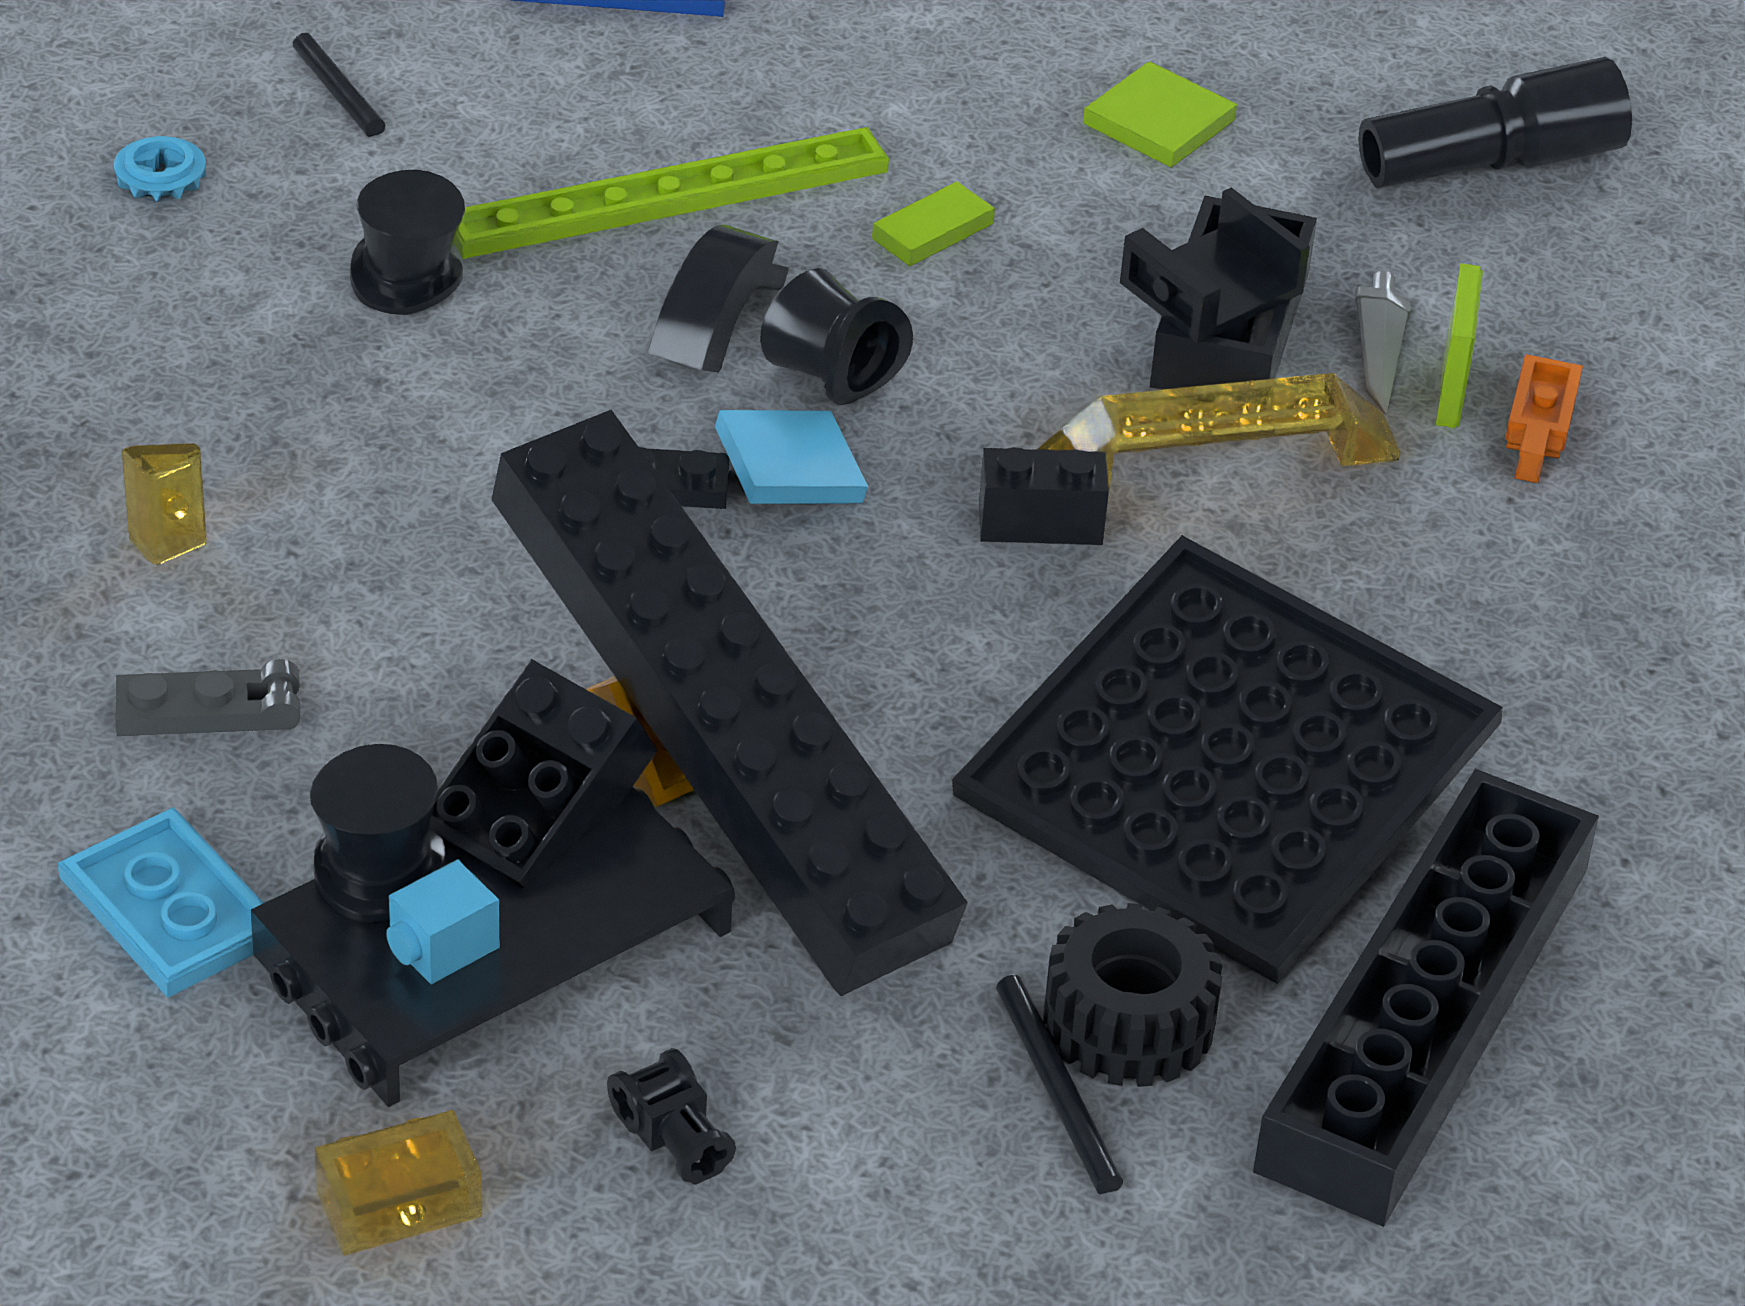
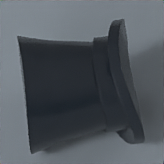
[350,170,465,315]
[760,268,913,405]
[310,744,446,923]

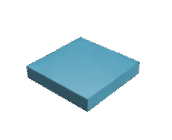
[715,410,868,504]

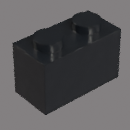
[979,447,1109,545]

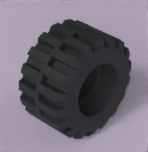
[1043,903,1223,1087]

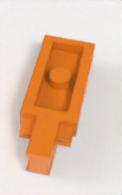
[1505,354,1583,483]

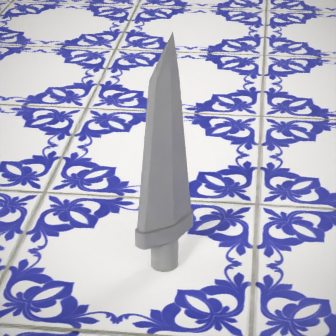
[1355,271,1411,416]

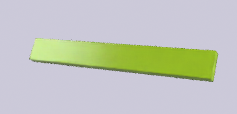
[453,127,889,259]

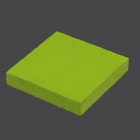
[1083,61,1237,168]
[1435,263,1483,428]

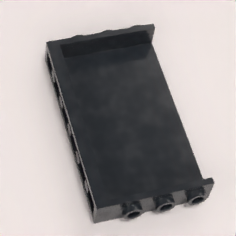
[251,787,735,1107]

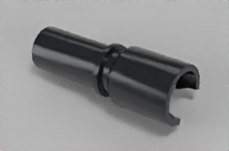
[1358,57,1632,189]

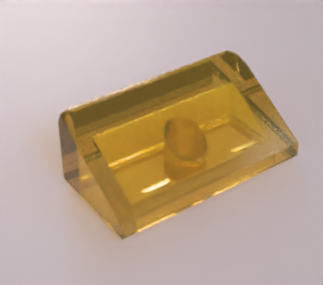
[122,443,207,565]

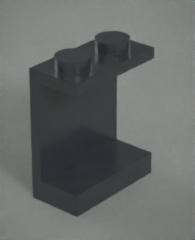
[1120,187,1310,344]

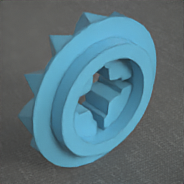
[114,136,206,202]

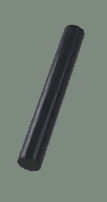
[293,33,386,137]

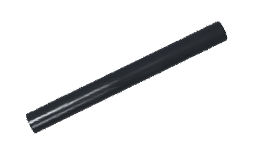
[996,975,1123,1194]

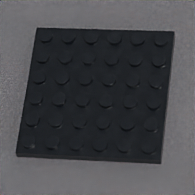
[952,535,1503,984]

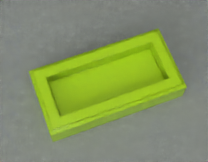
[872,181,995,266]

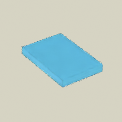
[58,807,263,998]

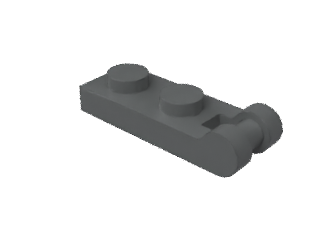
[115,659,301,736]

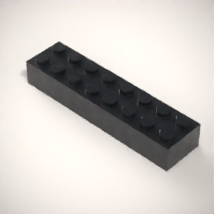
[1253,769,1599,1227]

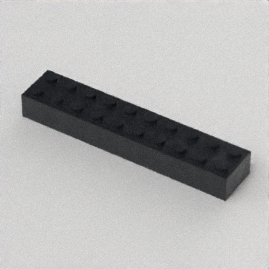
[491,409,968,996]

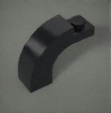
[648,225,789,373]

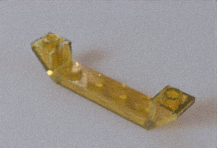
[1037,373,1400,490]

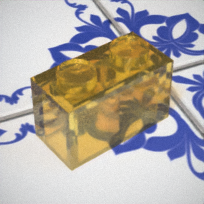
[315,1110,482,1256]

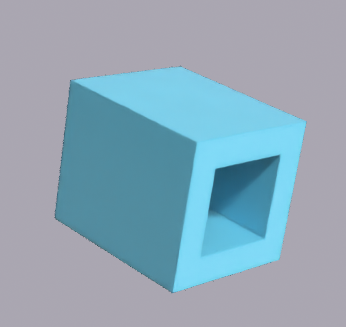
[386,859,500,985]

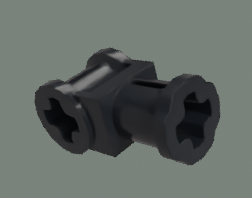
[607,1048,736,1185]

